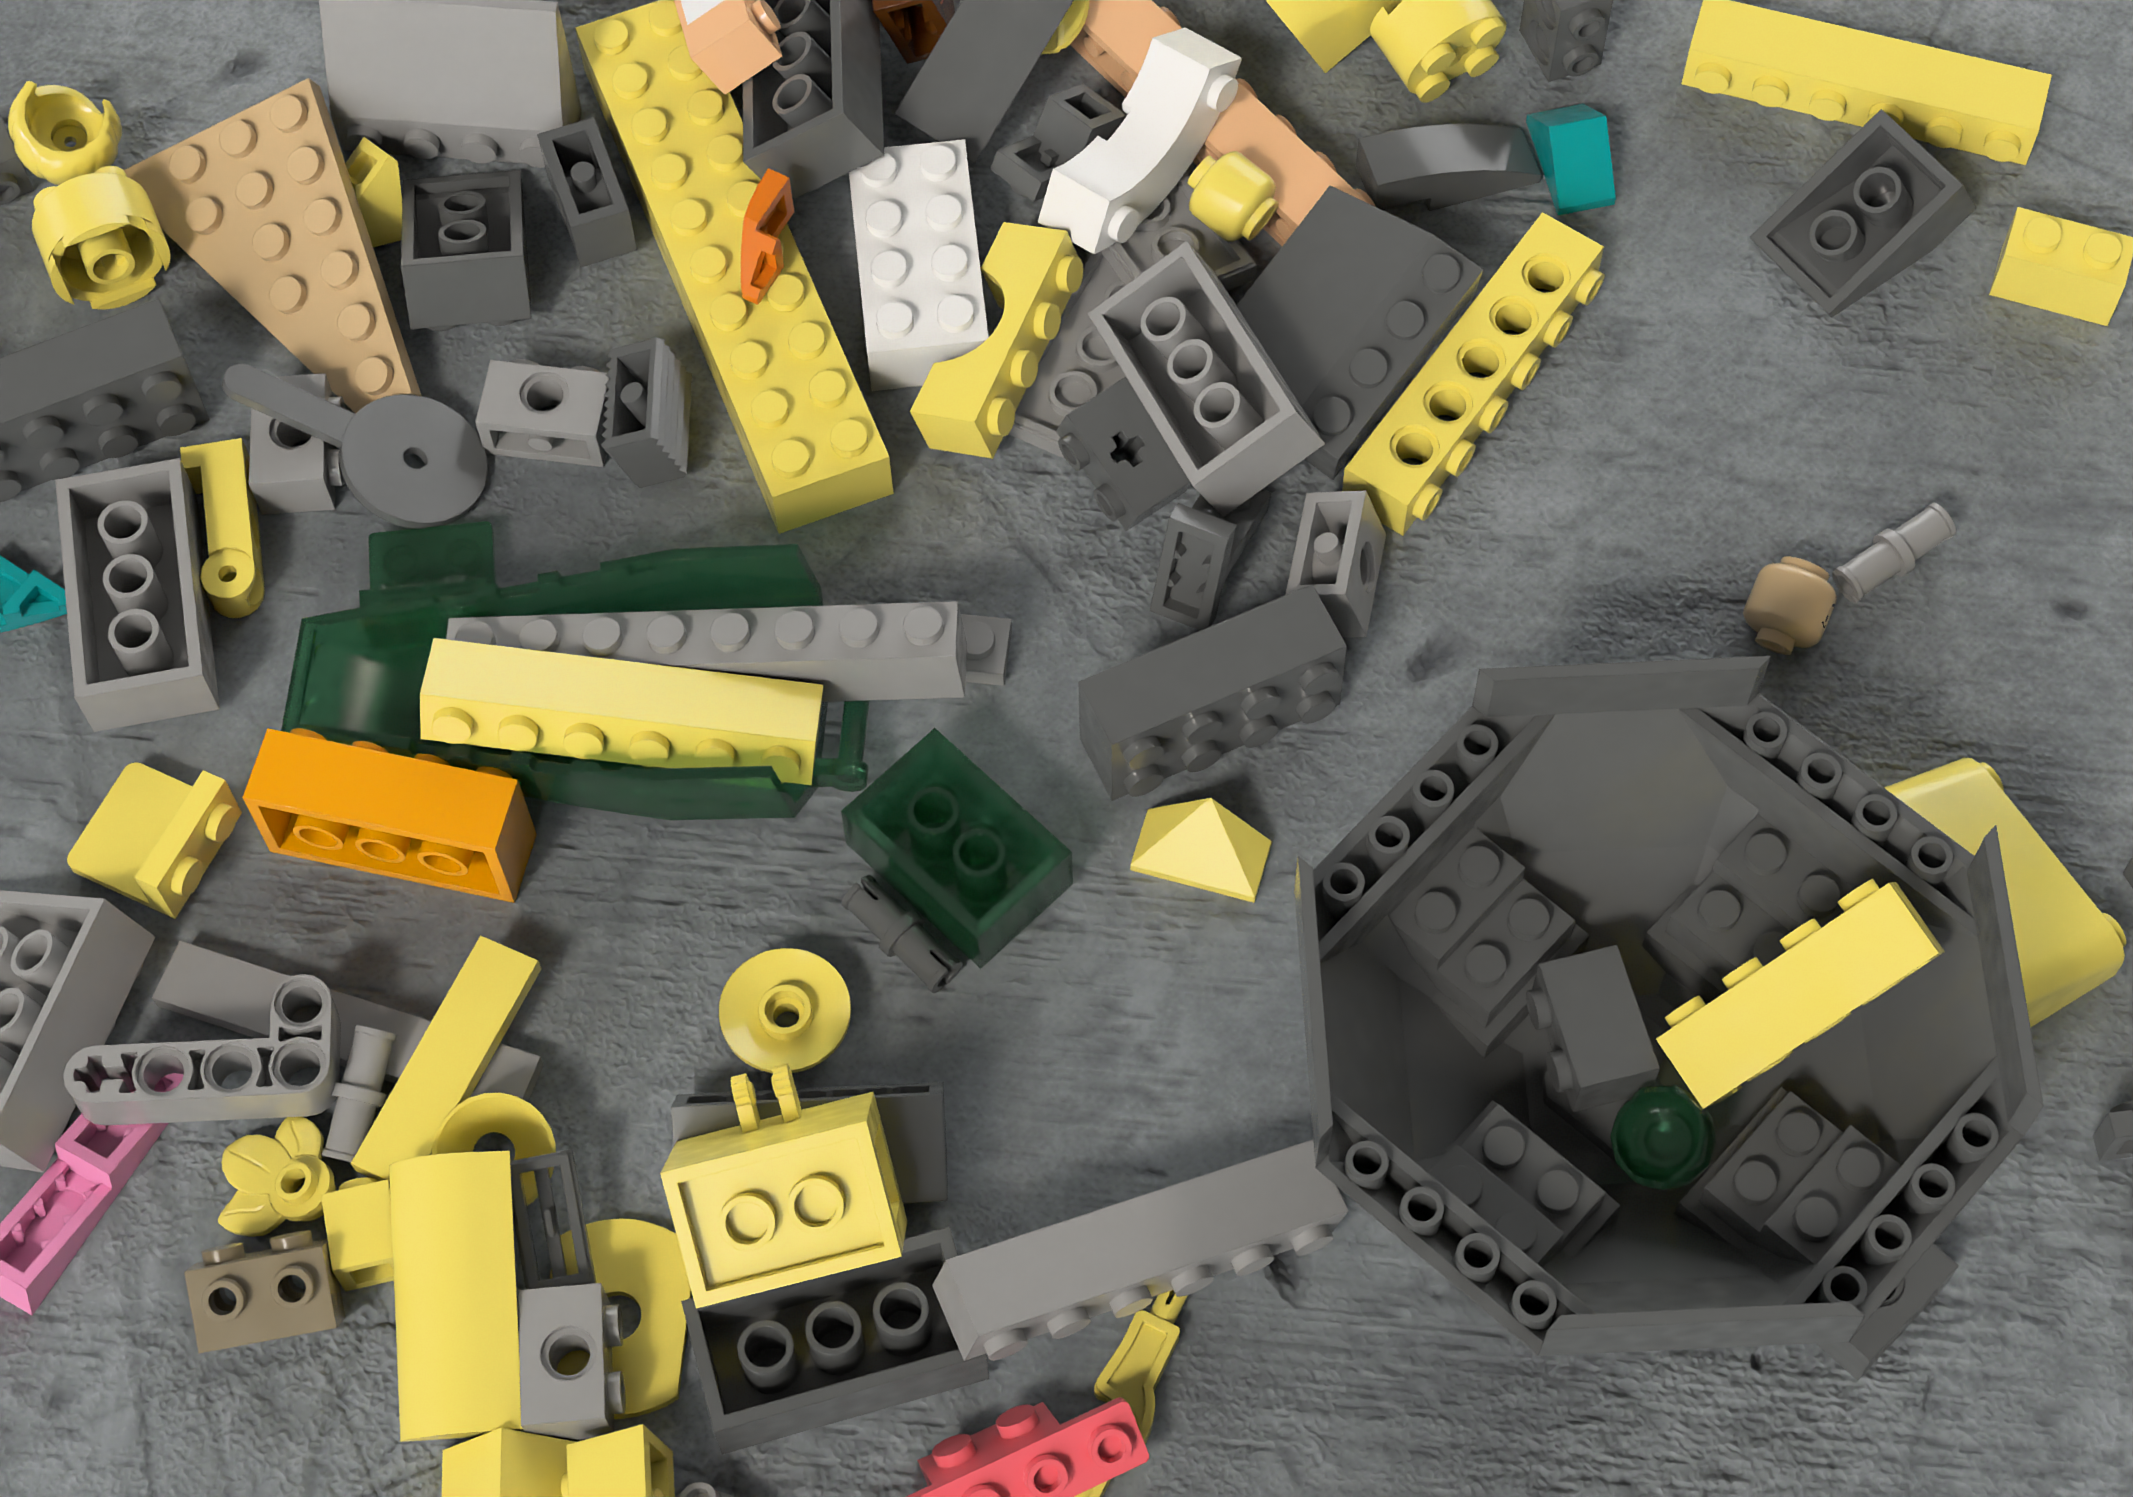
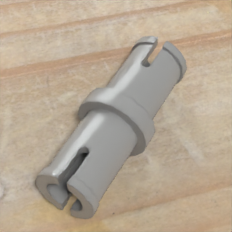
[1832,502,1956,603]
[322,1025,396,1163]

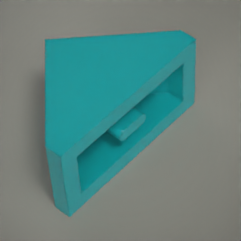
[1526,103,1616,216]

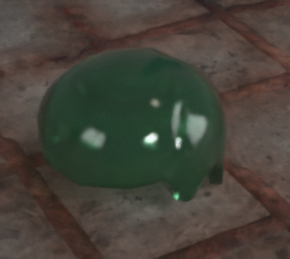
[1610,1084,1717,1190]

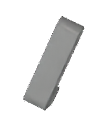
[63,974,341,1126]

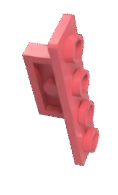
[906,1397,1149,1497]

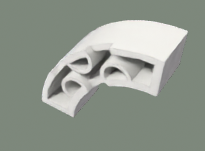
[1038,27,1242,254]

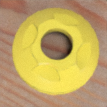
[432,1092,556,1206]

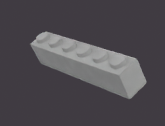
[932,1139,1348,1361]

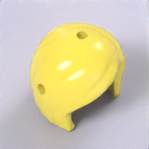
[8,81,122,185]

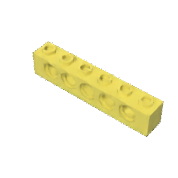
[1342,212,1605,536]

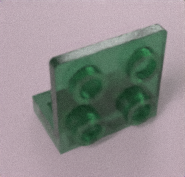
[359,521,498,648]

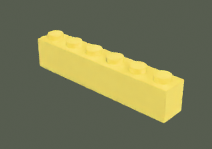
[1681,0,2052,165]
[420,638,823,785]

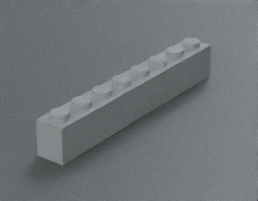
[446,601,967,702]

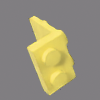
[67,762,242,919]

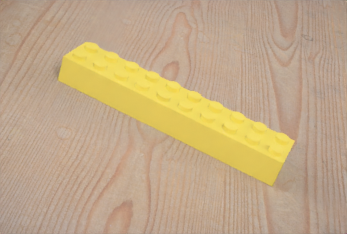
[575,0,894,534]

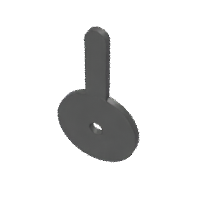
[222,364,488,529]

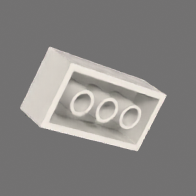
[849,139,989,391]

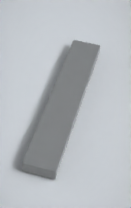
[152,941,544,1102]

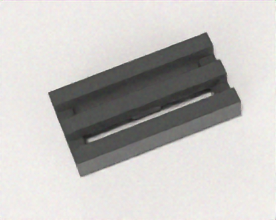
[510,1149,597,1289]

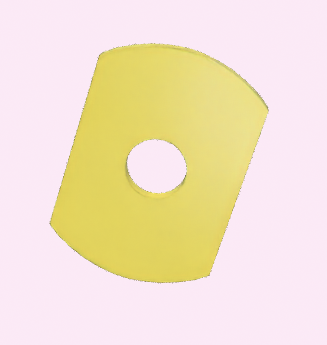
[550,1218,692,1419]

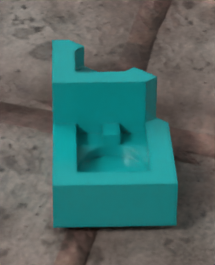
[0,556,67,633]

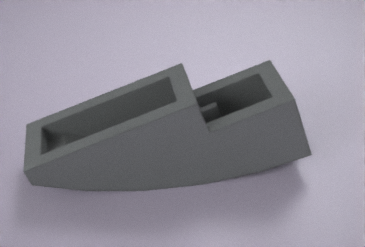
[1356,123,1541,211]

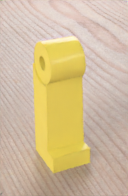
[180,438,265,618]

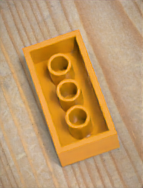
[242,728,537,903]

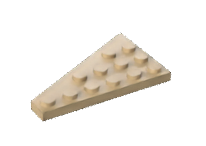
[124,78,422,414]

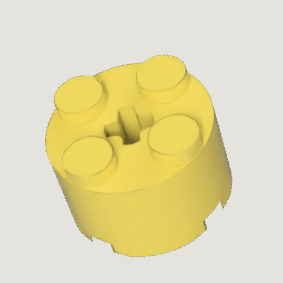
[1370,0,1507,103]
[32,166,171,310]

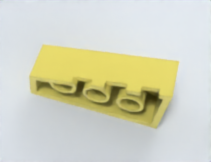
[1656,879,1945,1109]

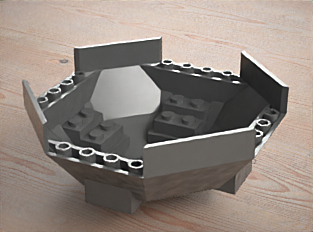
[1294,656,2044,1356]

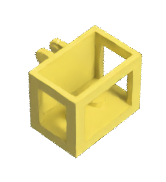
[660,1063,907,1308]

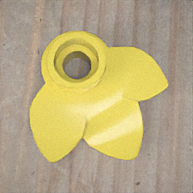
[218,1117,336,1237]

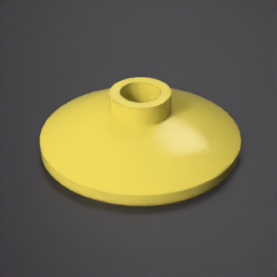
[719,948,851,1073]

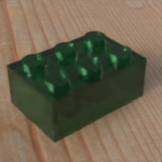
[841,728,1073,969]

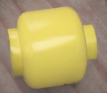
[1187,151,1279,242]

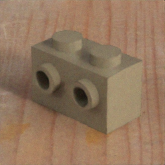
[184,1230,346,1353]

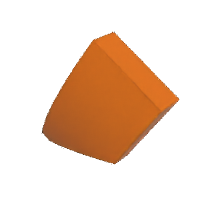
[741,168,794,305]

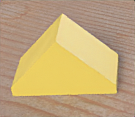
[442,1428,575,1497]

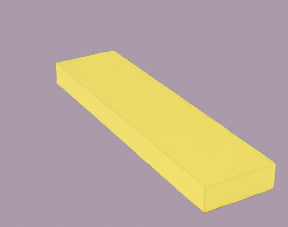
[351,935,541,1182]

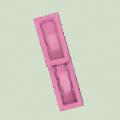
[0,1073,183,1316]

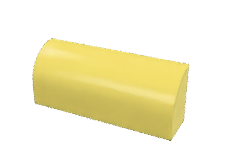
[389,1151,523,1442]

